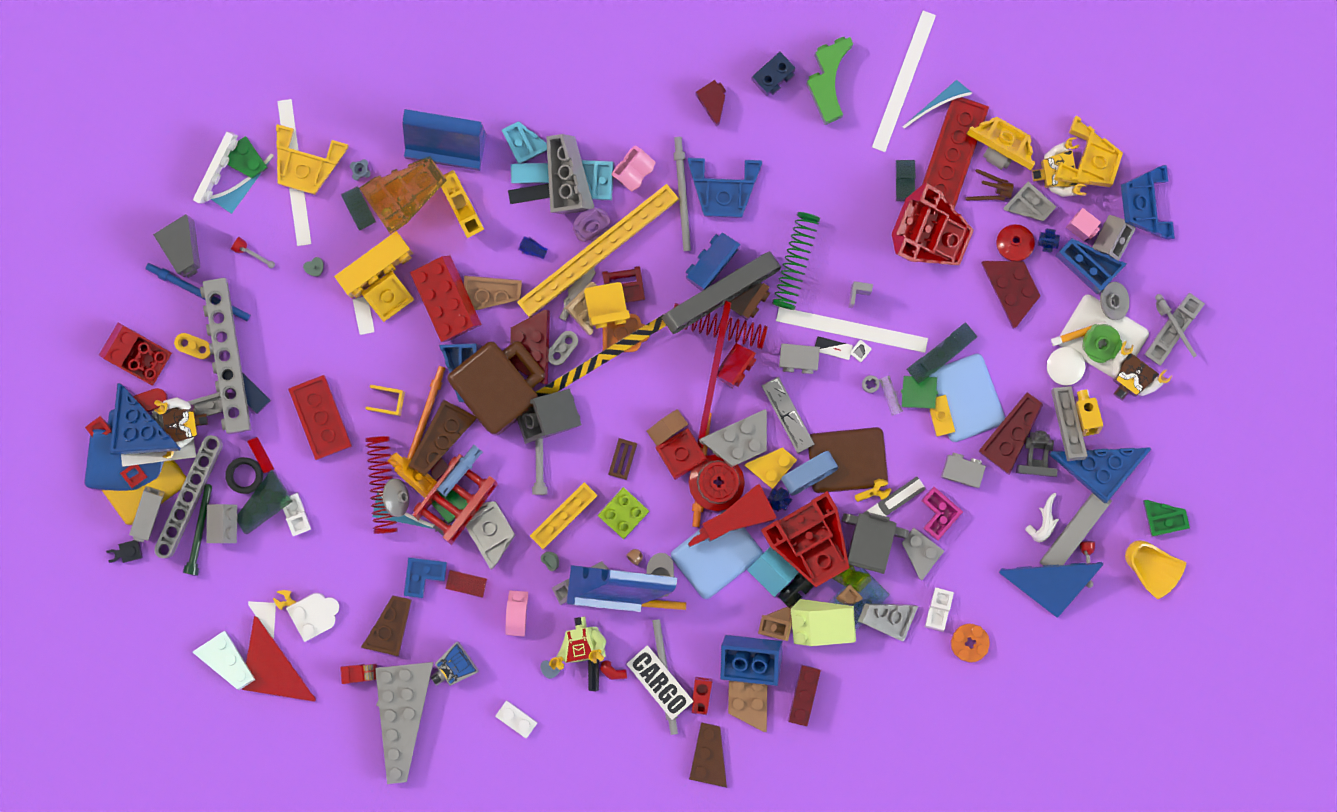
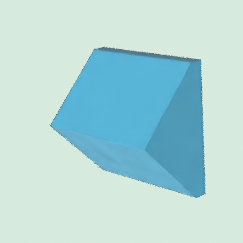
[747,547,799,597]

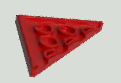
[242,616,316,702]

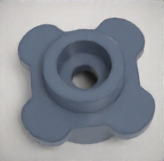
[350,159,371,180]

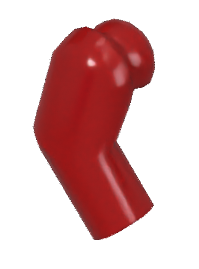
[600,660,627,680]

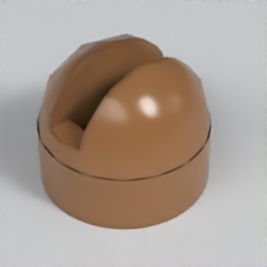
[626,549,643,566]

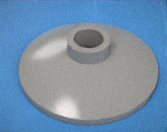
[1100,282,1129,320]
[383,479,409,517]

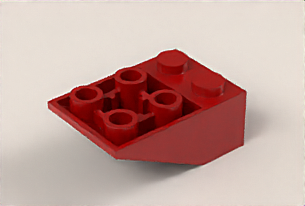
[99,322,172,386]
[717,343,757,389]

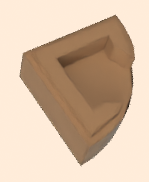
[836,585,863,605]

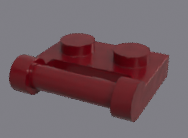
[602,266,645,303]

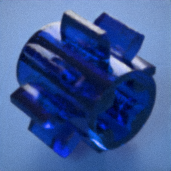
[1038,228,1060,253]
[767,487,792,512]

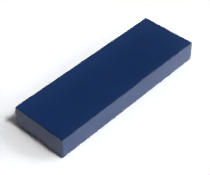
[216,370,271,414]

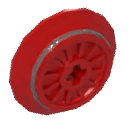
[688,454,745,511]

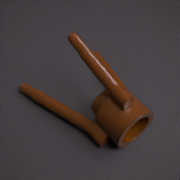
[965,169,1014,201]

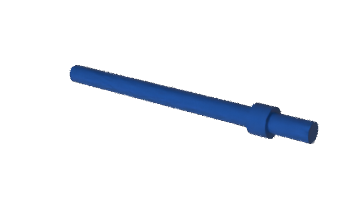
[145,263,251,321]

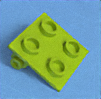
[597,487,649,539]

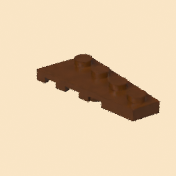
[408,400,477,476]

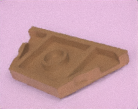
[728,681,767,732]

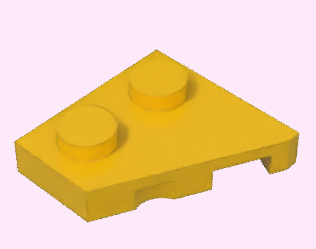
[744,448,797,489]

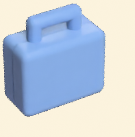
[927,354,1006,442]
[671,510,763,599]

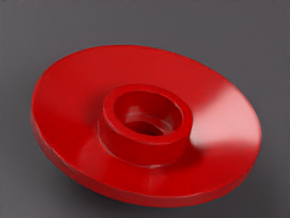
[996,224,1035,261]

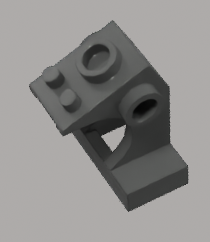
[1016,431,1058,477]

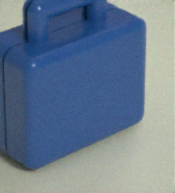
[84,409,164,491]

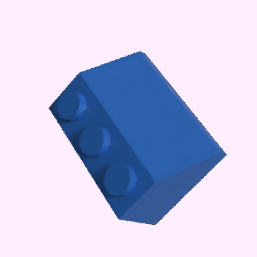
[685,232,740,291]
[720,635,783,686]

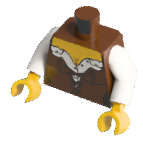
[1112,341,1172,401]
[154,397,208,459]

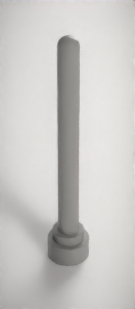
[532,439,548,495]

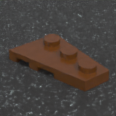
[361,595,412,656]
[689,722,727,788]

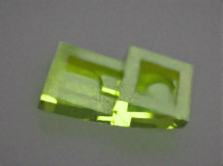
[832,565,872,592]

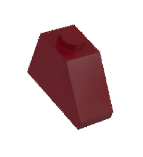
[696,80,726,126]

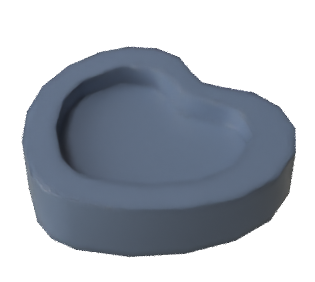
[540,660,560,679]

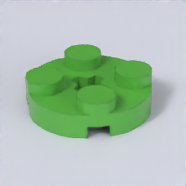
[1082,324,1122,363]

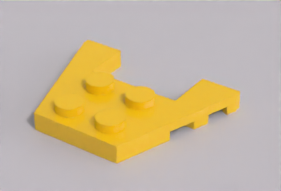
[1053,116,1123,187]
[276,124,349,195]

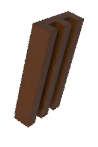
[608,438,637,480]

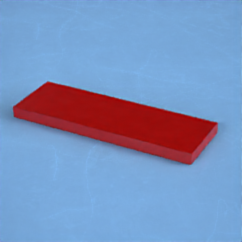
[922,97,989,209]

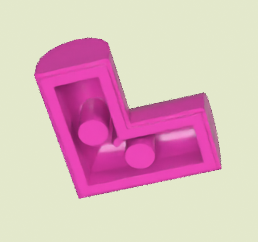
[921,487,963,541]

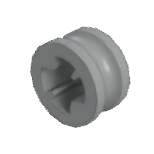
[862,375,880,393]

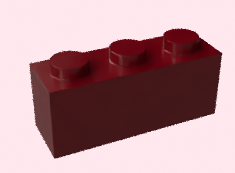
[788,665,821,726]

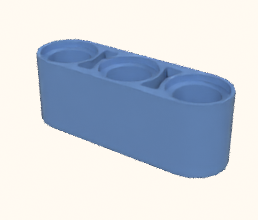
[781,451,839,496]

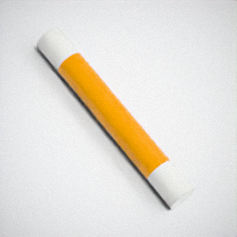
[1051,321,1107,346]

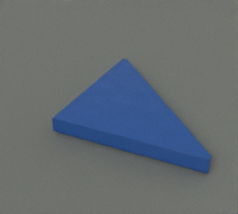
[110,383,181,455]
[1049,447,1151,503]
[999,562,1104,618]

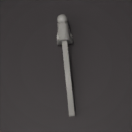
[1155,294,1197,357]

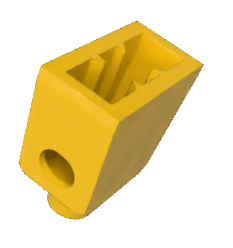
[1076,389,1103,437]

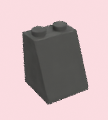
[153,214,200,278]
[517,389,582,444]

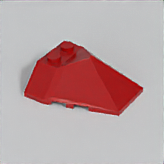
[892,183,974,265]
[761,491,850,587]

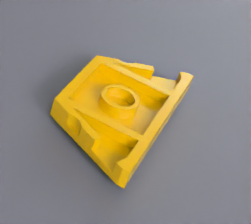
[967,117,1035,170]

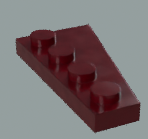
[979,392,1043,475]

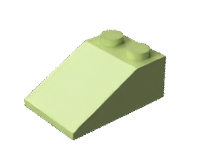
[791,599,856,646]

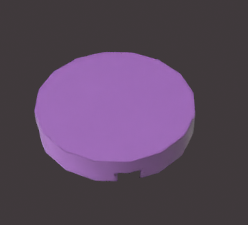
[573,208,610,242]

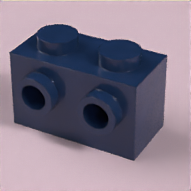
[751,51,795,96]

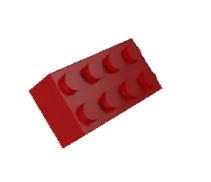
[410,255,482,342]

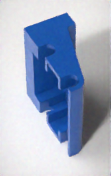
[402,109,487,171]
[566,565,677,612]

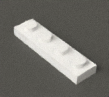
[193,132,238,203]

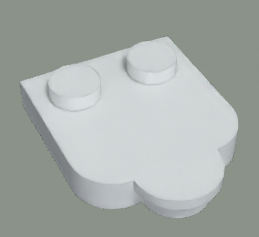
[286,593,339,642]

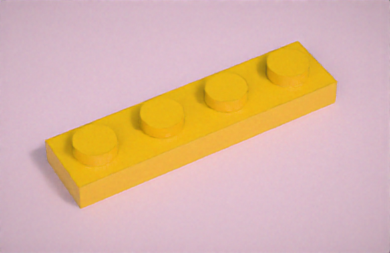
[530,482,598,549]

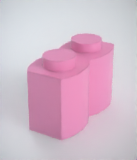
[611,145,656,192]

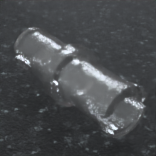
[879,376,903,416]

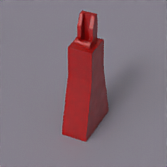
[688,484,777,547]

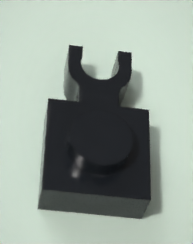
[106,540,143,563]

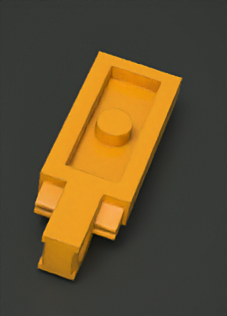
[387,452,437,498]

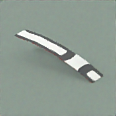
[863,477,925,516]

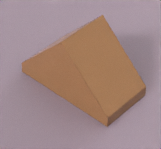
[646,409,689,446]

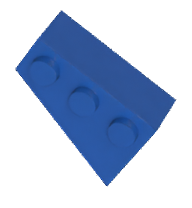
[1055,238,1127,294]
[439,344,482,403]

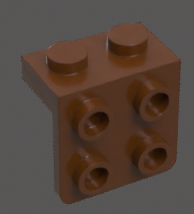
[729,269,770,320]

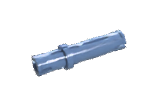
[437,444,483,497]

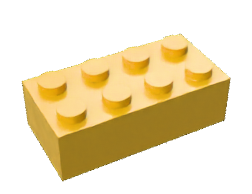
[334,231,414,299]

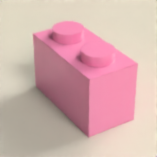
[1066,208,1101,242]

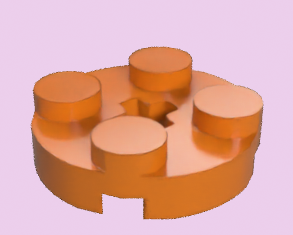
[950,624,990,662]

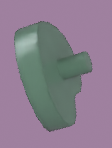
[303,257,324,277]
[541,551,559,571]

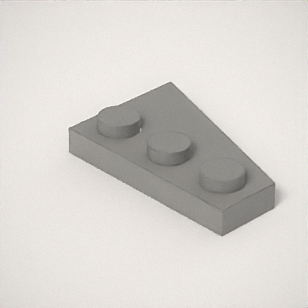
[858,603,918,642]

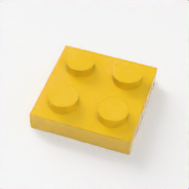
[361,270,414,322]

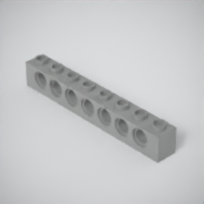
[200,278,251,434]

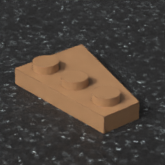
[464,275,522,310]

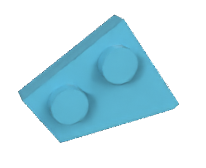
[502,121,547,164]
[582,160,615,201]

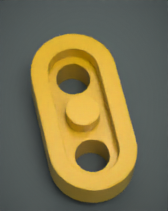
[174,333,211,359]

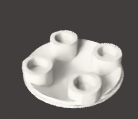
[1047,347,1085,385]

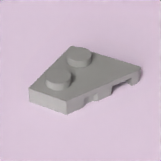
[1003,181,1056,221]
[902,528,944,580]

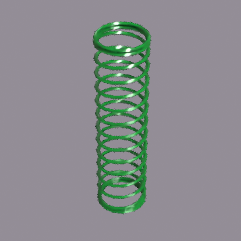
[772,212,820,310]

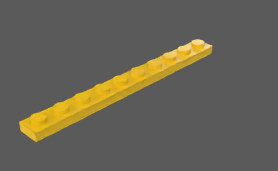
[517,184,679,318]

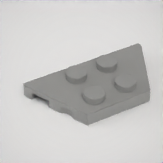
[699,409,767,467]
[466,501,515,570]

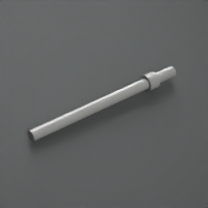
[674,137,691,251]
[652,619,678,735]

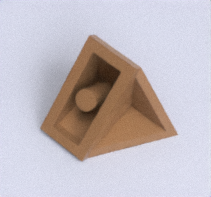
[758,606,793,641]

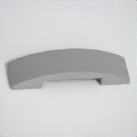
[1144,293,1205,366]

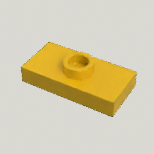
[929,395,955,437]

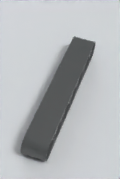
[662,251,781,334]

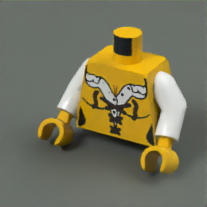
[1031,137,1087,197]

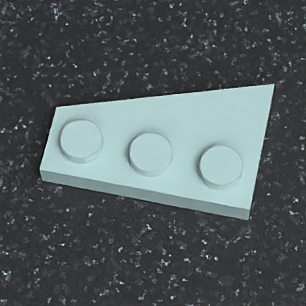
[193,631,255,690]

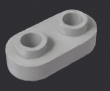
[548,331,578,366]

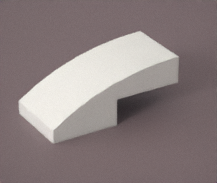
[280,492,311,536]
[925,587,954,632]

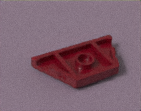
[981,261,1040,329]
[510,310,550,384]

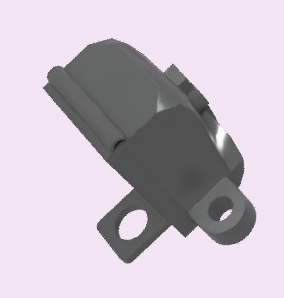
[841,513,909,574]

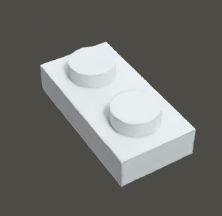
[495,700,538,739]

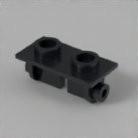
[778,573,814,608]

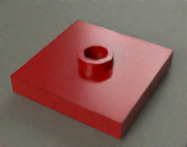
[655,428,708,480]

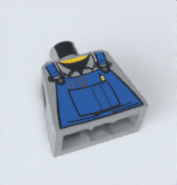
[430,641,479,686]

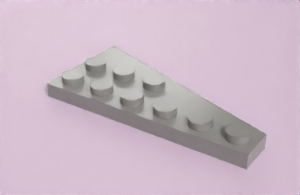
[375,662,434,784]

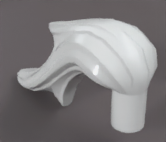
[1025,493,1059,543]

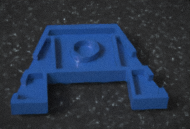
[688,158,762,218]
[1121,165,1175,240]

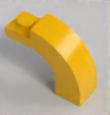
[437,170,484,238]

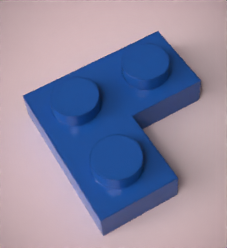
[404,558,447,598]

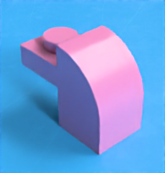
[506,590,528,636]

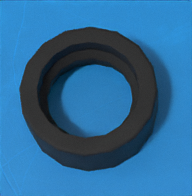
[225,457,263,494]

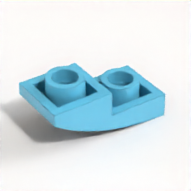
[511,163,549,184]

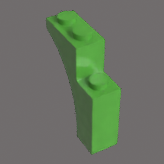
[806,36,853,125]

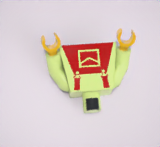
[549,617,606,670]

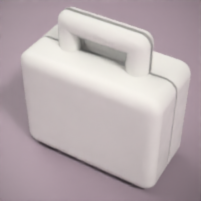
[1059,295,1149,379]

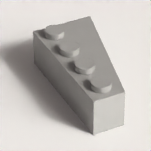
[546,134,594,214]

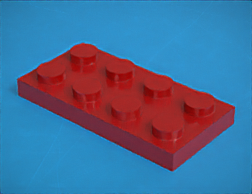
[288,375,352,460]

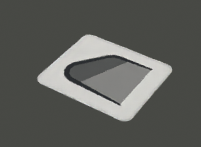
[850,340,872,362]

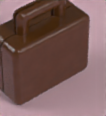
[447,341,545,436]
[808,427,888,493]

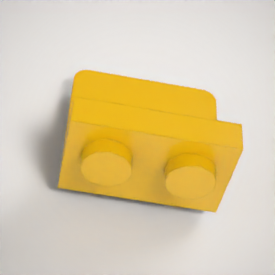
[584,282,630,329]

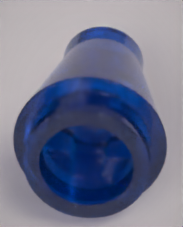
[518,236,548,259]

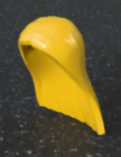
[1125,540,1186,599]

